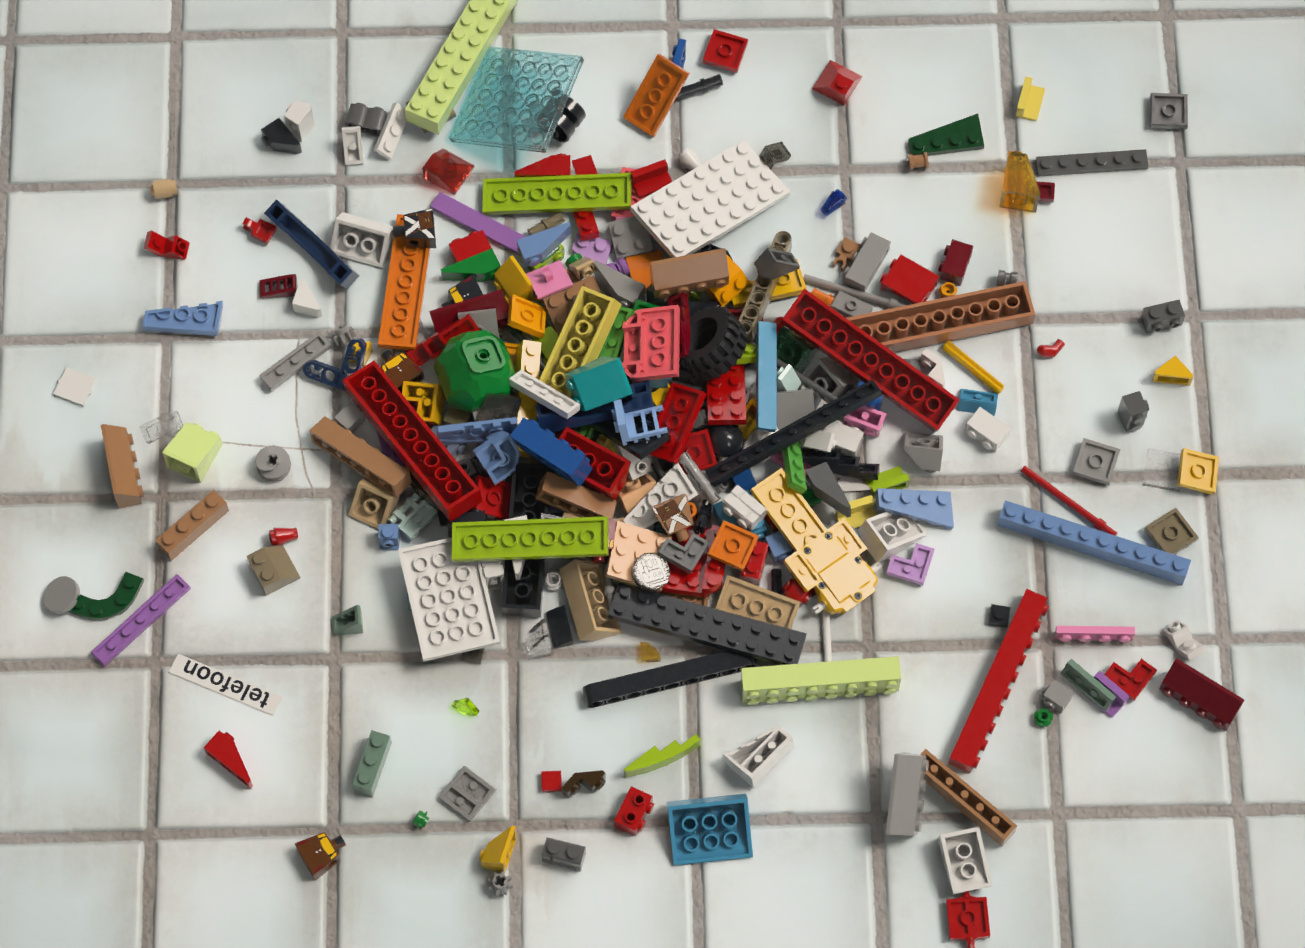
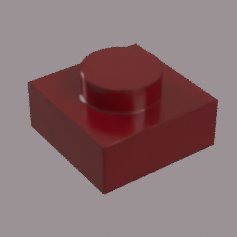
[1035,181,1055,203]

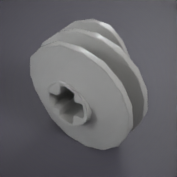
[255,445,291,482]

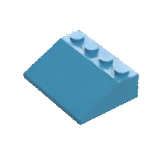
[667,794,753,865]

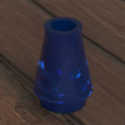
[820,189,847,216]

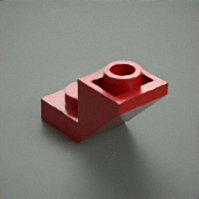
[143,230,190,260]

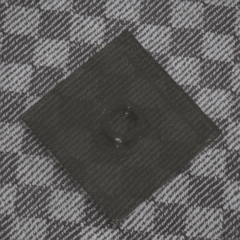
[475,393,522,422]

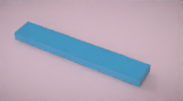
[756,321,777,432]

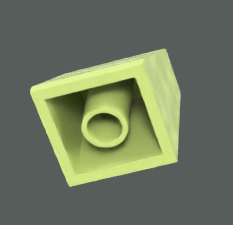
[162,422,223,483]

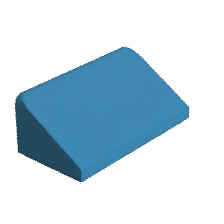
[957,389,998,416]

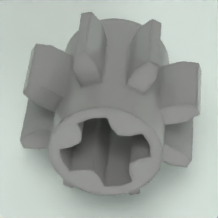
[332,324,356,348]
[488,871,513,897]

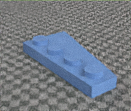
[142,301,223,336]
[436,417,517,444]
[875,488,954,530]

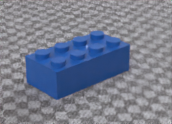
[510,417,593,487]

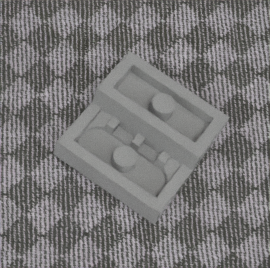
[439,766,497,821]

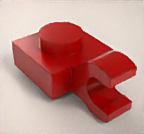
[242,217,277,244]

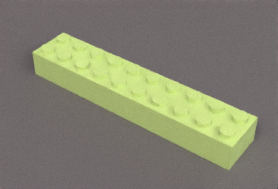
[405,0,518,135]

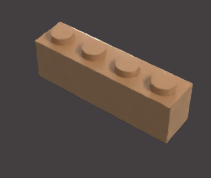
[535,471,617,519]
[156,490,229,561]

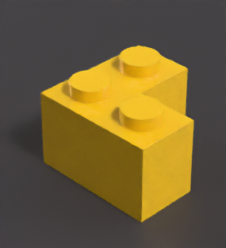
[402,381,445,426]

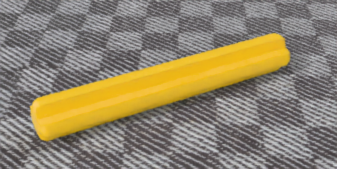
[942,341,1004,394]

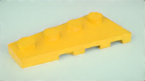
[731,259,807,309]

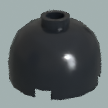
[708,425,744,457]

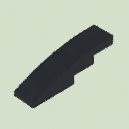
[802,448,880,480]

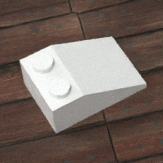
[857,512,928,562]
[938,827,993,894]

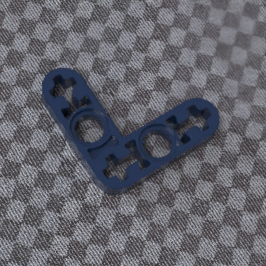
[303,337,367,391]

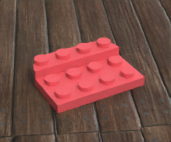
[622,305,680,383]

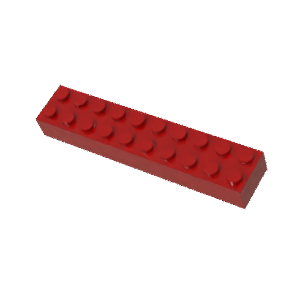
[780,288,960,433]
[343,361,483,522]

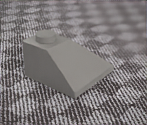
[904,432,943,472]

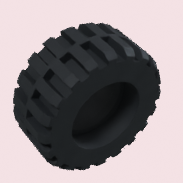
[679,306,747,380]

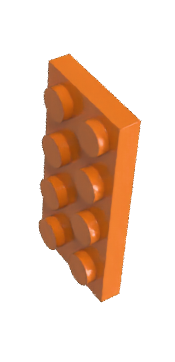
[623,54,690,137]

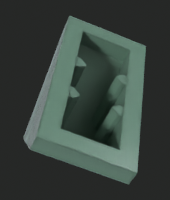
[332,605,363,636]

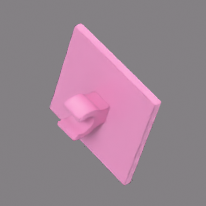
[526,260,573,300]

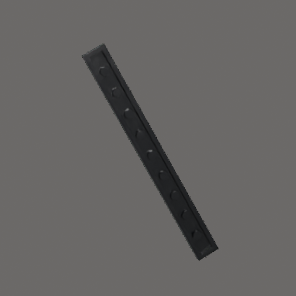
[705,379,882,487]

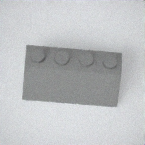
[886,752,929,836]

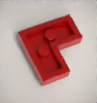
[1104,659,1157,701]

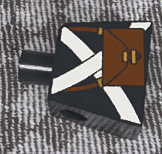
[393,208,436,248]

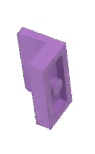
[1084,670,1129,718]

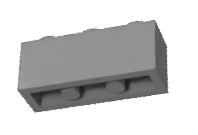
[843,232,891,292]

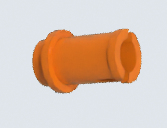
[811,288,835,307]

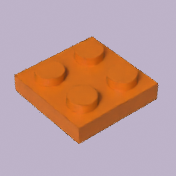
[708,520,759,572]

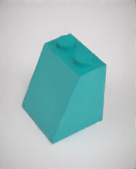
[564,356,633,411]

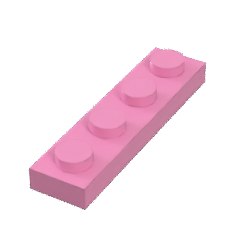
[1054,626,1135,643]

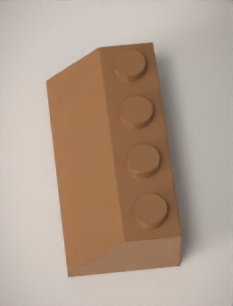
[650,248,729,299]
[101,424,144,509]

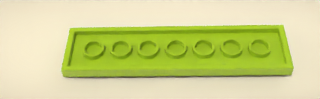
[482,173,631,215]
[452,516,608,562]

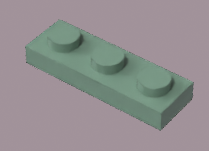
[1060,659,1116,712]

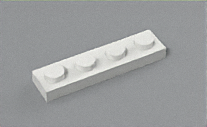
[509,370,580,419]

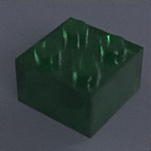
[777,326,818,374]

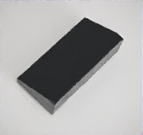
[546,605,573,649]

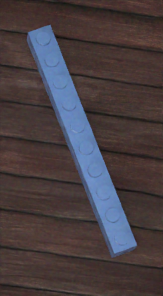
[997,500,1191,585]

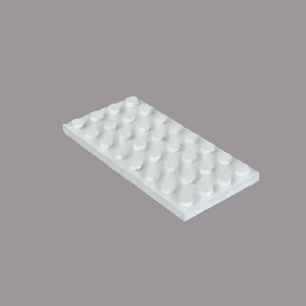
[630,140,790,258]

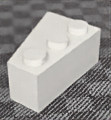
[723,725,795,788]

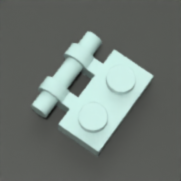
[388,493,438,541]

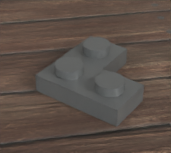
[657,533,710,575]

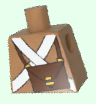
[651,493,693,542]

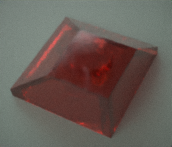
[422,149,475,195]

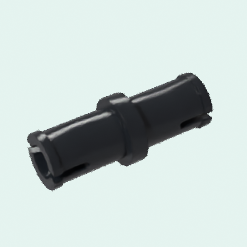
[693,499,713,534]

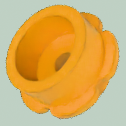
[939,282,957,298]

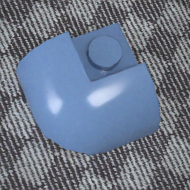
[472,431,520,485]

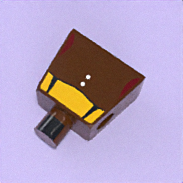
[380,350,424,394]
[295,832,346,880]

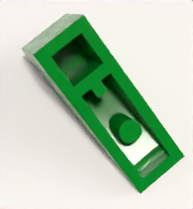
[440,248,501,282]

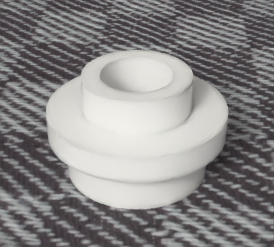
[544,571,563,591]

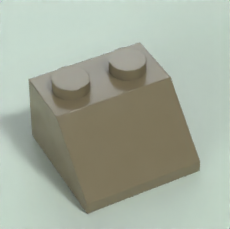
[246,545,300,596]

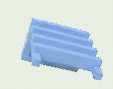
[611,399,668,446]

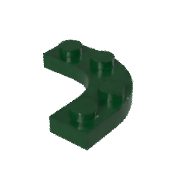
[68,572,144,621]

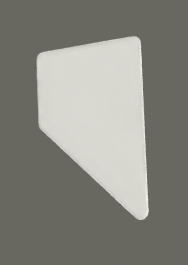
[838,476,871,492]

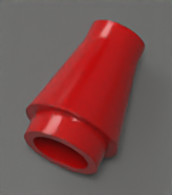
[269,528,298,546]

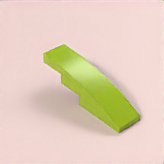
[624,734,701,778]

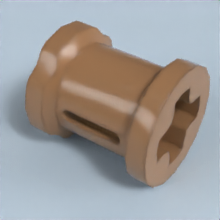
[908,152,929,170]

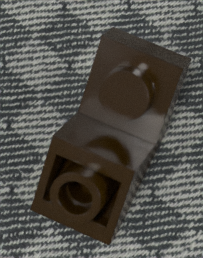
[562,770,606,798]

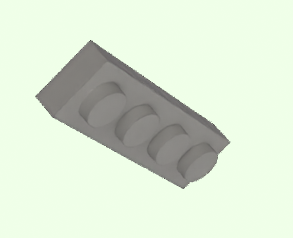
[259,331,331,391]

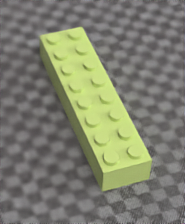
[740,656,901,705]

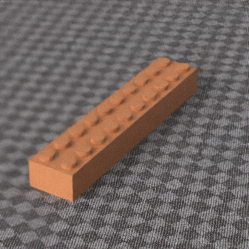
[847,281,1035,352]

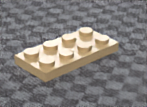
[715,575,801,629]

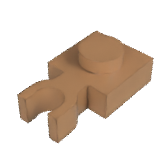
[832,237,861,272]

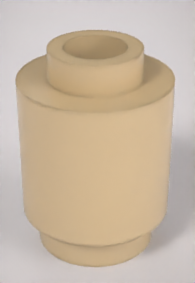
[149,179,177,199]

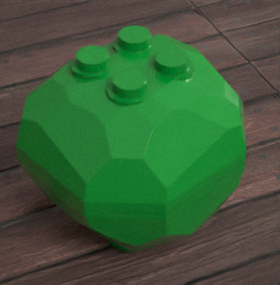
[434,330,516,412]

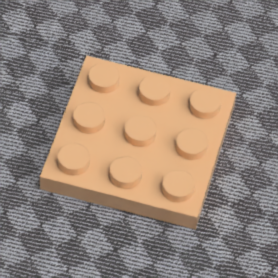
[605,521,672,592]

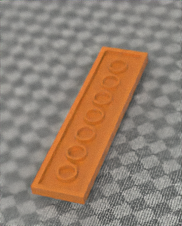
[378,214,431,350]

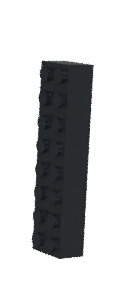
[501,463,552,618]

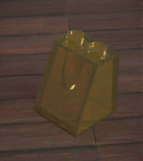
[999,151,1040,213]

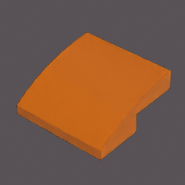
[626,249,665,291]

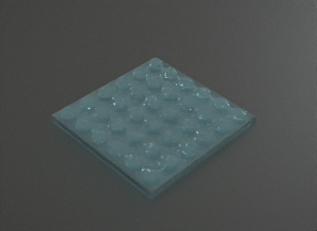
[449,47,584,153]

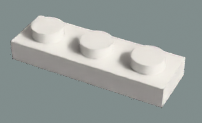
[374,103,407,160]

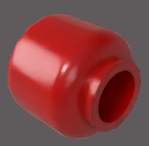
[781,578,811,605]

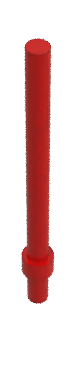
[1021,466,1118,536]

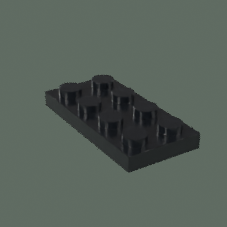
[591,415,670,460]

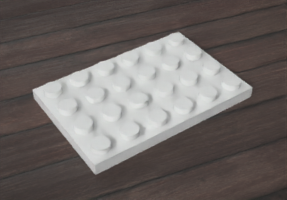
[398,537,500,662]

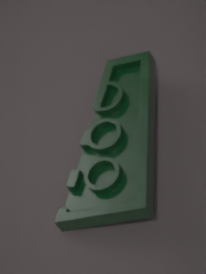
[908,113,984,156]

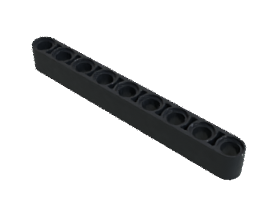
[582,651,756,708]

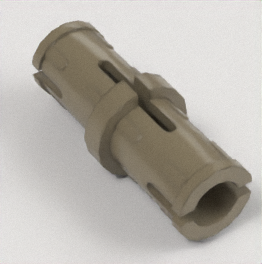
[527,212,565,235]

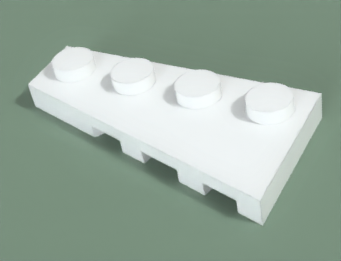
[623,463,698,529]

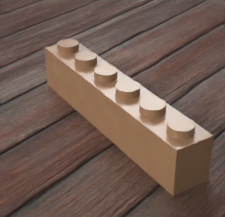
[309,416,412,498]
[920,749,1017,846]

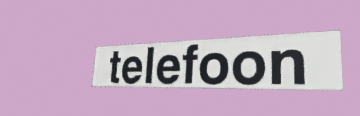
[169,654,282,715]

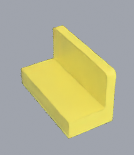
[1016,76,1045,121]
[835,495,877,529]

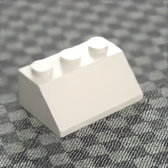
[330,212,394,268]

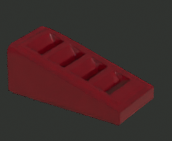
[260,274,298,299]

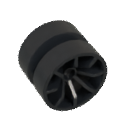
[536,93,586,142]

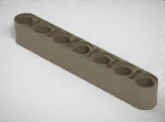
[739,231,792,343]

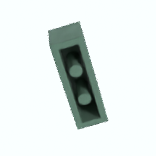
[352,730,392,797]

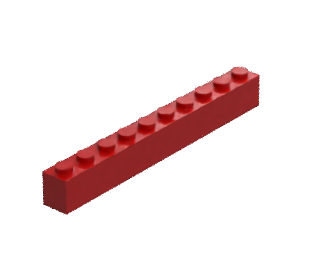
[948,589,1049,773]

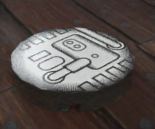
[631,552,670,592]

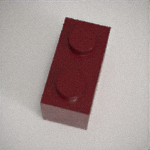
[938,239,974,286]

